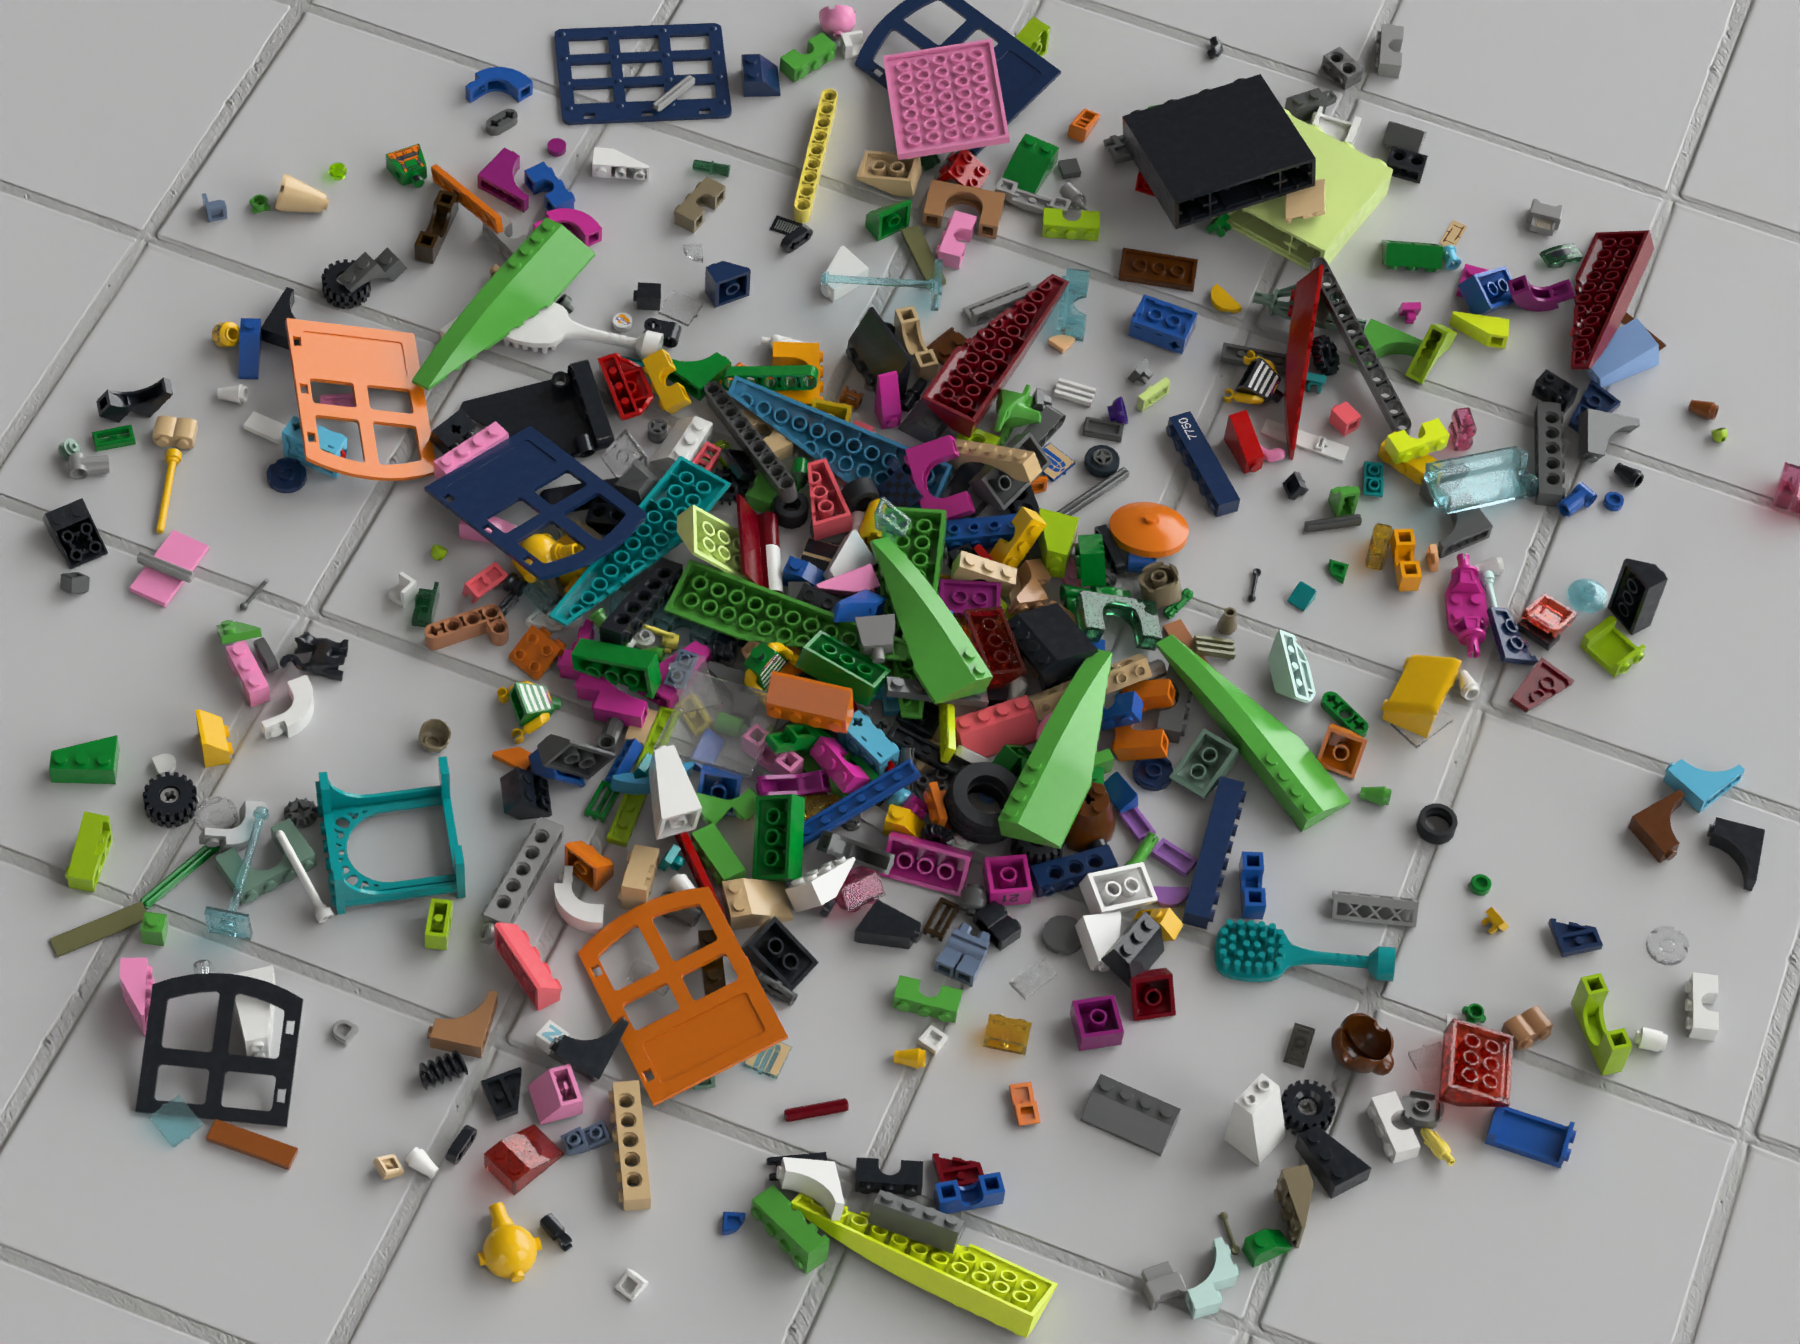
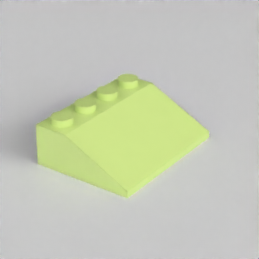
[677,505,748,581]

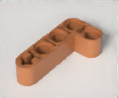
[424,604,509,650]

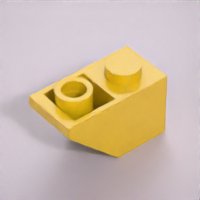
[1132,907,1183,941]

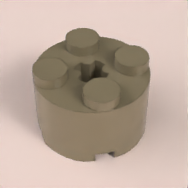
[1138,562,1182,610]

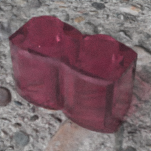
[1448,407,1477,451]

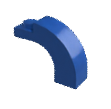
[465,67,533,103]

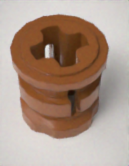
[839,386,864,410]

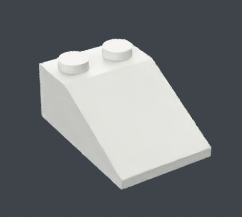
[1079,862,1158,915]

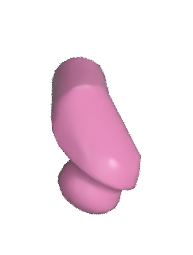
[1260,445,1286,462]

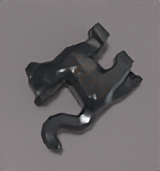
[280,631,348,681]

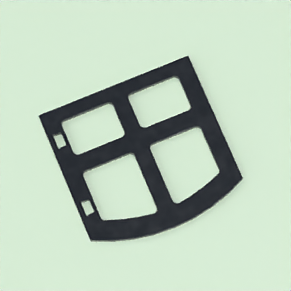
[135,973,303,1127]

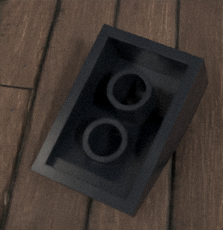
[741,916,819,991]

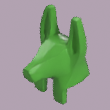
[995,384,1041,446]

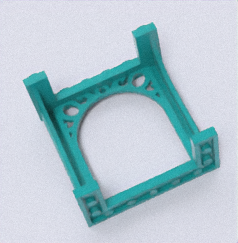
[315,756,466,915]

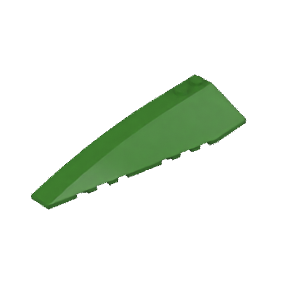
[870,537,993,704]

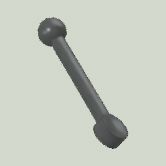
[240,579,269,610]

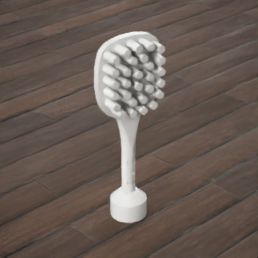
[503,302,664,361]

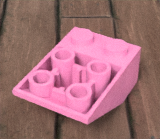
[119,957,155,1037]

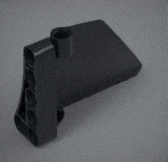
[459,359,615,458]

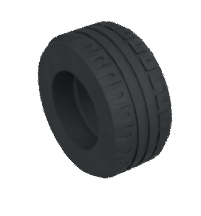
[943,762,1018,844]

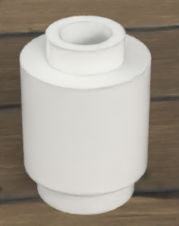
[669,874,696,892]
[1634,1027,1668,1052]

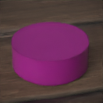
[547,138,566,157]

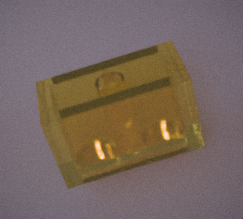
[983,1014,1032,1055]

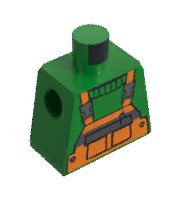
[386,144,427,188]

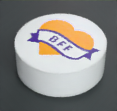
[613,313,632,332]

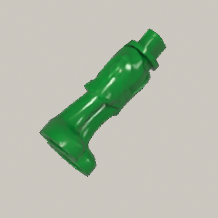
[1059,584,1132,614]

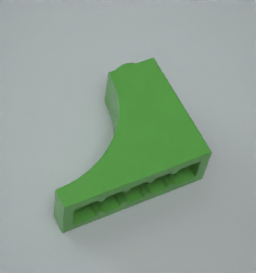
[1350,319,1423,365]

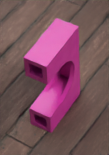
[904,435,976,520]

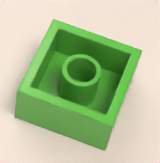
[1094,748,1115,774]

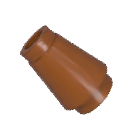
[1688,399,1719,421]

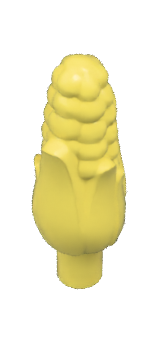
[1420,1127,1456,1166]

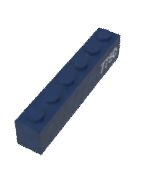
[1166,411,1240,517]

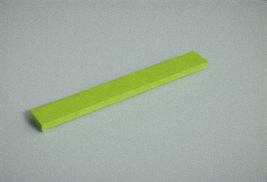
[606,706,680,848]

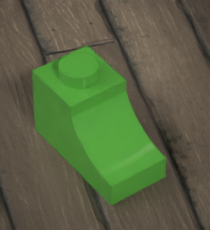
[1328,486,1360,517]

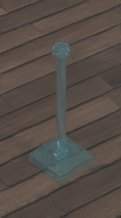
[821,259,943,311]
[204,806,269,941]

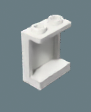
[1309,106,1362,145]

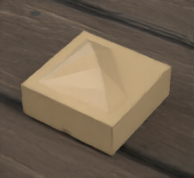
[373,1154,404,1180]

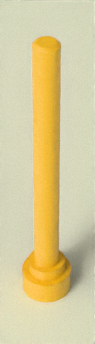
[156,448,182,534]

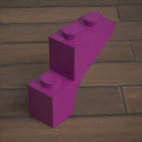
[756,770,831,797]

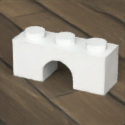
[1685,972,1719,1041]
[1367,1091,1421,1163]

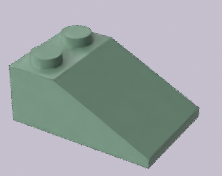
[1169,728,1240,799]

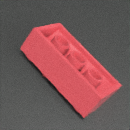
[955,695,1039,758]
[494,922,562,1011]

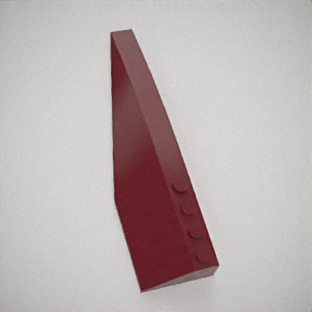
[1571,230,1654,370]

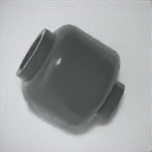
[959,884,988,917]

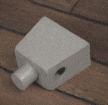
[855,614,896,664]

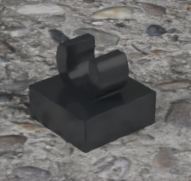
[1282,472,1309,500]

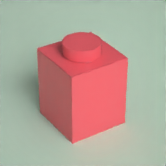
[1329,401,1361,436]

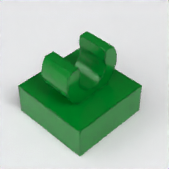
[1205,214,1231,237]

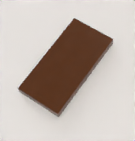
[1118,248,1198,292]

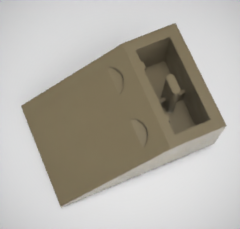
[1274,1164,1314,1248]

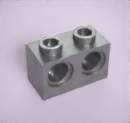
[1321,46,1364,90]

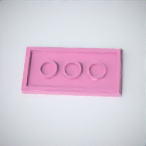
[129,530,209,607]

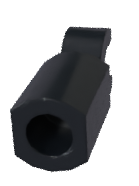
[540,1213,573,1252]

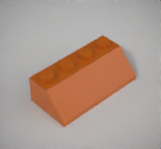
[766,671,854,734]

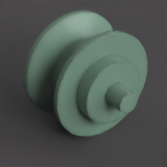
[58,438,81,461]

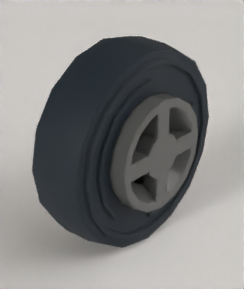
[1084,445,1120,478]

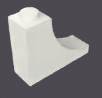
[776,1157,845,1221]

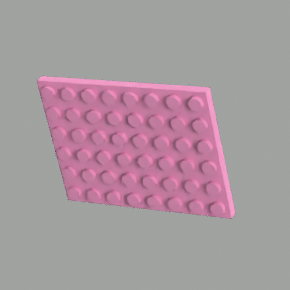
[883,39,1010,160]

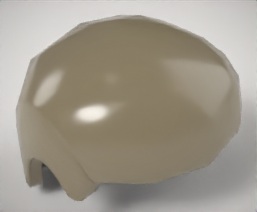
[418,719,451,752]

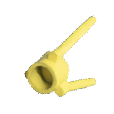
[642,625,680,654]

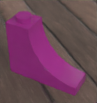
[478,147,529,213]

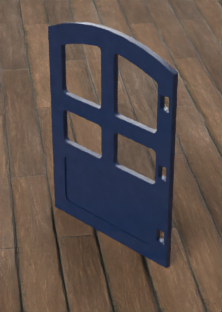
[855,0,1061,156]
[424,426,647,581]

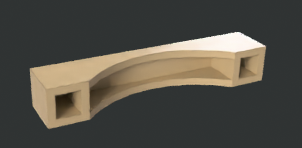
[946,438,1042,483]

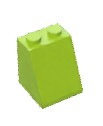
[1038,508,1079,579]

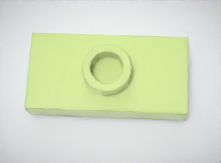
[1136,377,1170,412]

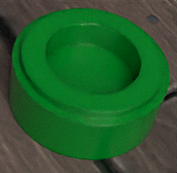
[1469,874,1492,896]

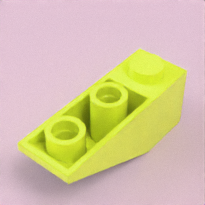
[1449,311,1509,349]

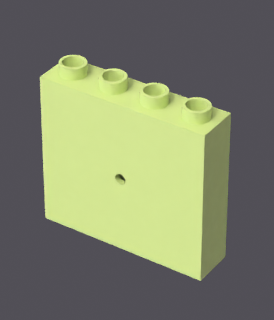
[1213,108,1393,271]

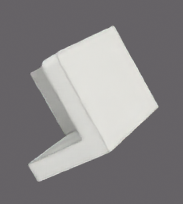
[840,30,863,59]
[388,571,417,608]

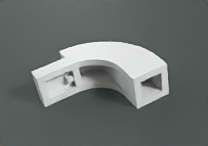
[261,675,314,739]
[554,865,604,934]

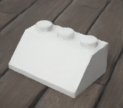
[650,416,713,471]

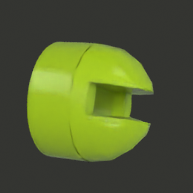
[1711,428,1728,443]
[430,544,448,561]

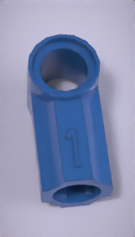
[1557,482,1597,517]

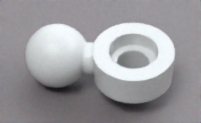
[627,629,655,649]

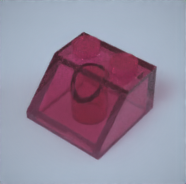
[835,866,886,912]

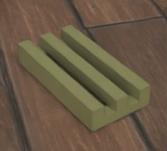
[1193,634,1236,660]

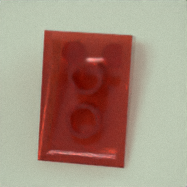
[484,1124,564,1195]

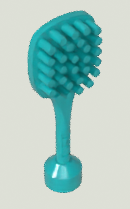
[1214,919,1396,982]

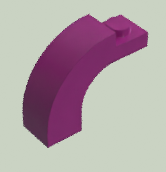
[1507,275,1575,312]

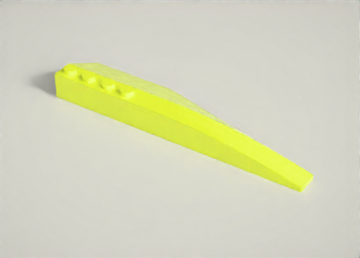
[791,1193,1058,1338]

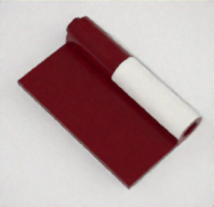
[736,494,784,594]

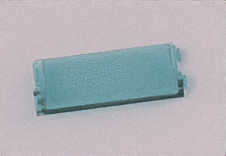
[1424,446,1539,514]

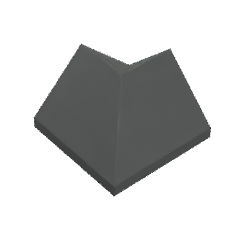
[614,458,660,506]

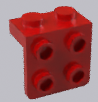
[936,149,990,188]

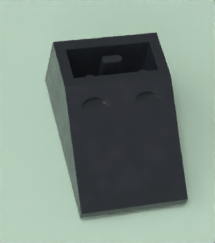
[42,498,108,569]

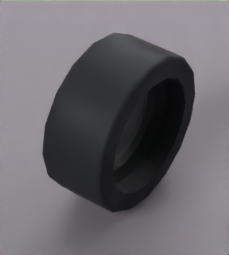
[1416,803,1458,844]

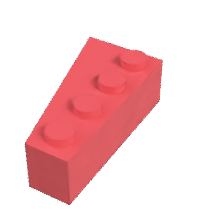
[807,458,852,541]

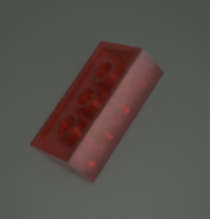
[959,606,1027,689]

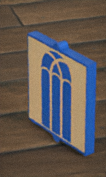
[1042,443,1075,482]

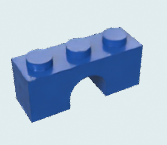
[524,162,575,211]
[1100,691,1143,731]
[1239,851,1266,920]
[933,1172,1005,1214]

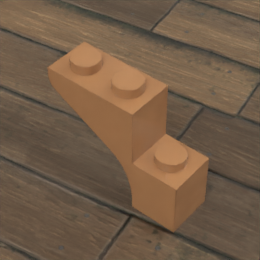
[1007,558,1052,615]

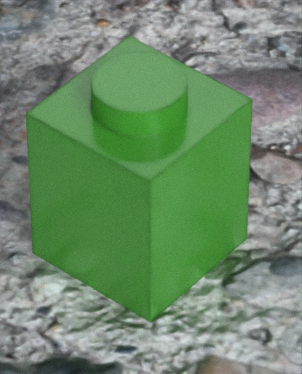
[140,912,168,946]

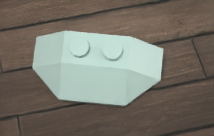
[1268,630,1316,704]

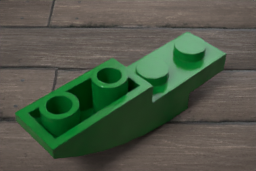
[764,724,835,754]

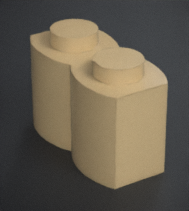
[152,416,198,449]

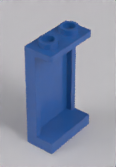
[1485,1097,1577,1168]

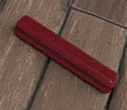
[784,1098,849,1122]

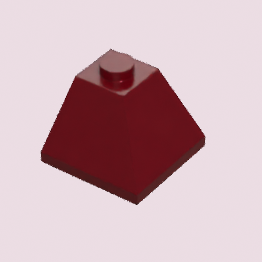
[1130,968,1176,1021]

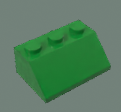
[1382,240,1443,272]

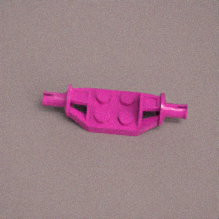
[1444,553,1489,658]

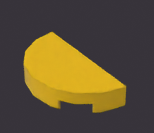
[1210,284,1242,314]

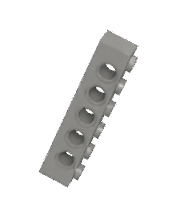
[482,817,564,924]

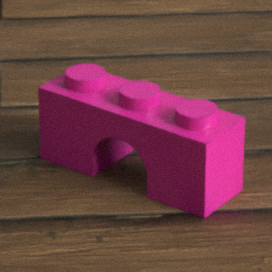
[809,736,870,794]

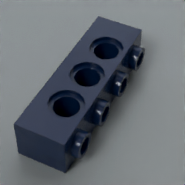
[1029,844,1118,898]

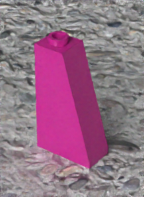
[637,641,712,709]

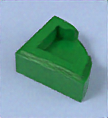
[1328,559,1349,584]

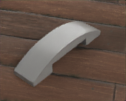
[995,177,1072,215]

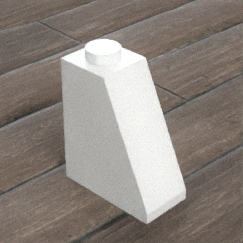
[821,245,869,302]
[823,529,876,581]
[1075,911,1121,972]

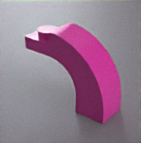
[533,208,602,247]

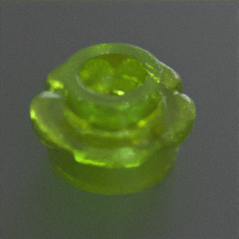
[329,162,347,180]

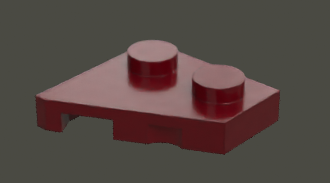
[932,1153,984,1186]

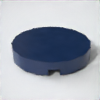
[267,458,307,494]
[1132,758,1174,791]

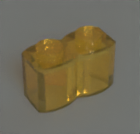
[1365,523,1393,571]

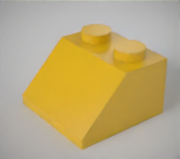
[195,709,233,768]

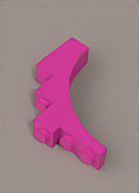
[557,619,648,728]

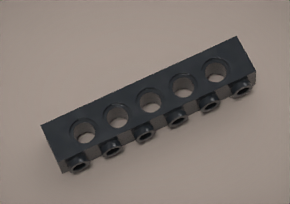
[599,557,683,646]

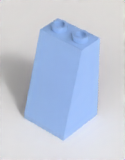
[1582,318,1659,388]

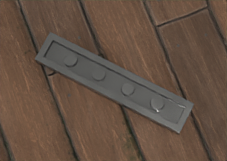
[885,676,989,708]

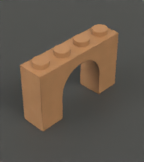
[922,180,1006,239]

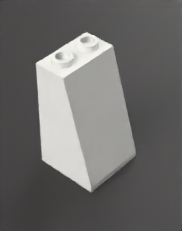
[648,745,702,840]
[234,965,276,1058]
[1224,1073,1286,1166]

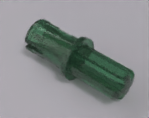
[692,160,731,177]

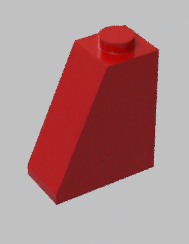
[1224,410,1264,474]

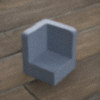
[202,193,228,222]

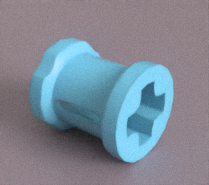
[1443,245,1462,270]

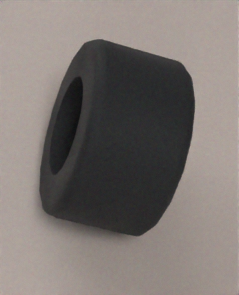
[841,477,880,513]
[773,491,809,529]

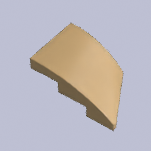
[1285,179,1326,223]

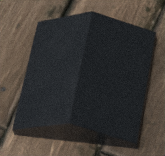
[895,701,939,739]

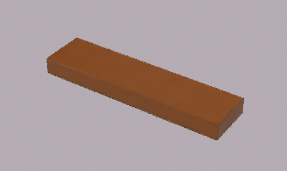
[206,1119,298,1170]

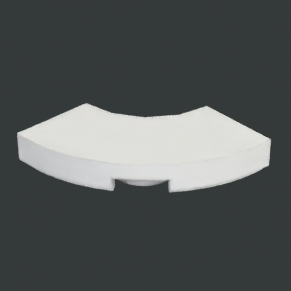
[525,608,583,632]

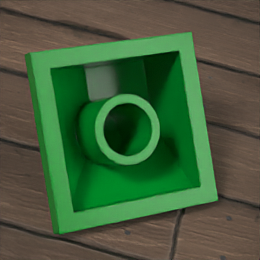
[865,199,911,241]

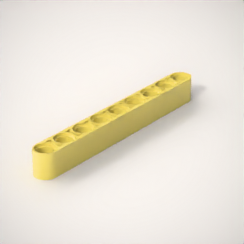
[793,89,838,223]

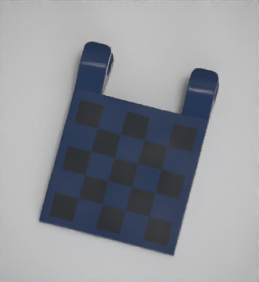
[873,457,923,508]

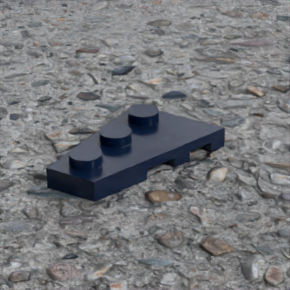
[1568,379,1621,433]
[1487,607,1538,666]

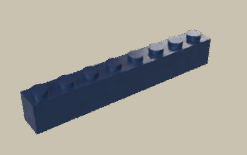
[1182,776,1247,929]

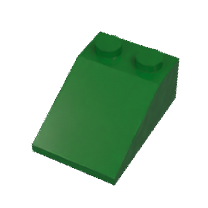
[1002,134,1059,194]

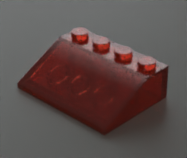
[1439,1018,1514,1107]

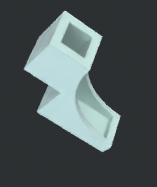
[1185,1237,1239,1319]

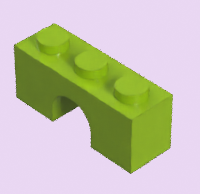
[1042,208,1100,241]

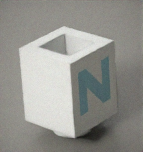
[536,1020,570,1054]

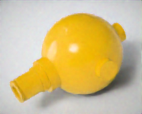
[512,533,580,583]
[477,1202,542,1283]

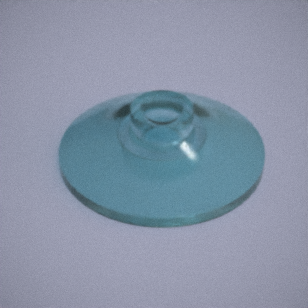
[1568,579,1608,612]

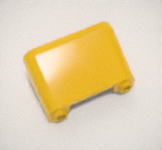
[1381,654,1462,738]

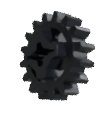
[1311,334,1340,376]
[710,466,749,506]

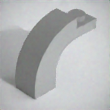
[199,800,266,854]

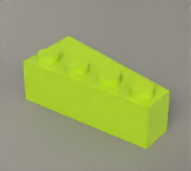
[1015,17,1051,57]

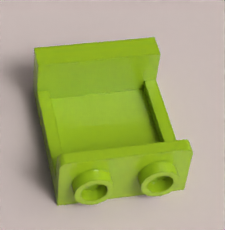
[1580,615,1646,678]

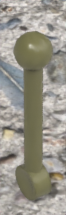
[1219,1212,1240,1255]

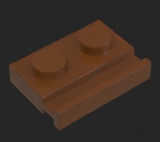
[927,327,967,366]

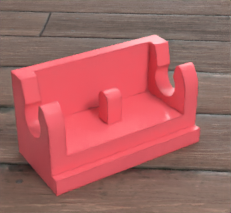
[462,561,508,604]

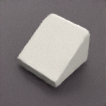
[614,1269,649,1301]

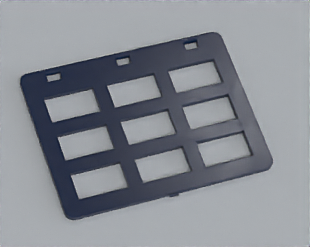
[555,23,732,125]

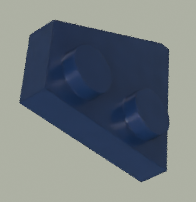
[1548,918,1603,957]

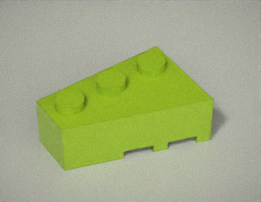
[65,811,113,892]

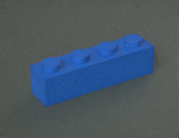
[605,738,643,783]

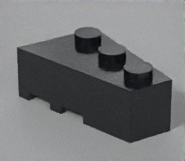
[1295,1125,1371,1199]

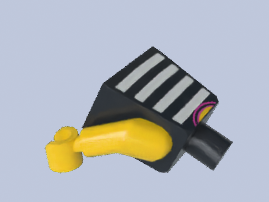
[1223,350,1284,405]

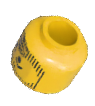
[212,322,240,348]

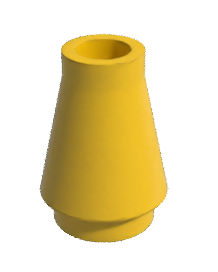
[894,1048,926,1069]

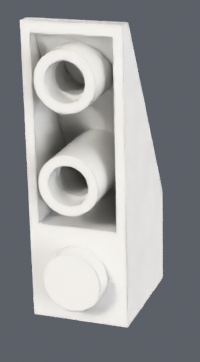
[592,147,649,181]

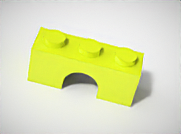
[1384,418,1450,465]

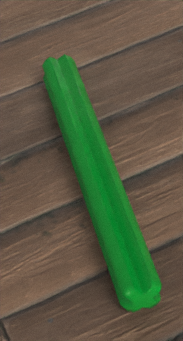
[140,845,220,909]

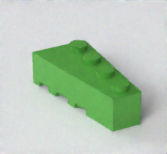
[751,1185,830,1274]

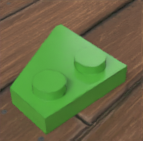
[216,620,262,644]

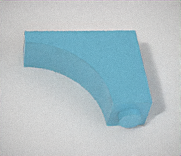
[1663,759,1745,813]

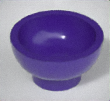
[1107,396,1128,424]

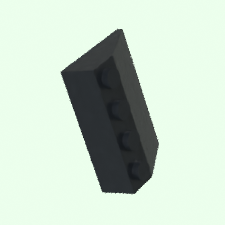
[846,307,912,401]
[1001,603,1099,687]

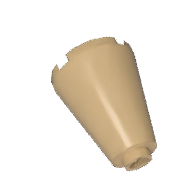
[275,173,329,213]

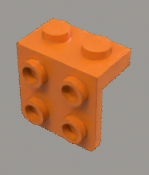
[509,625,567,680]
[923,782,952,829]

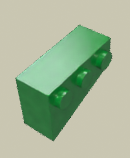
[1074,534,1106,587]
[49,735,120,784]

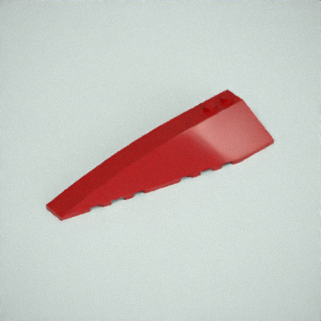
[1284,265,1324,460]

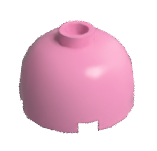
[819,5,856,38]

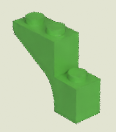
[695,788,759,825]

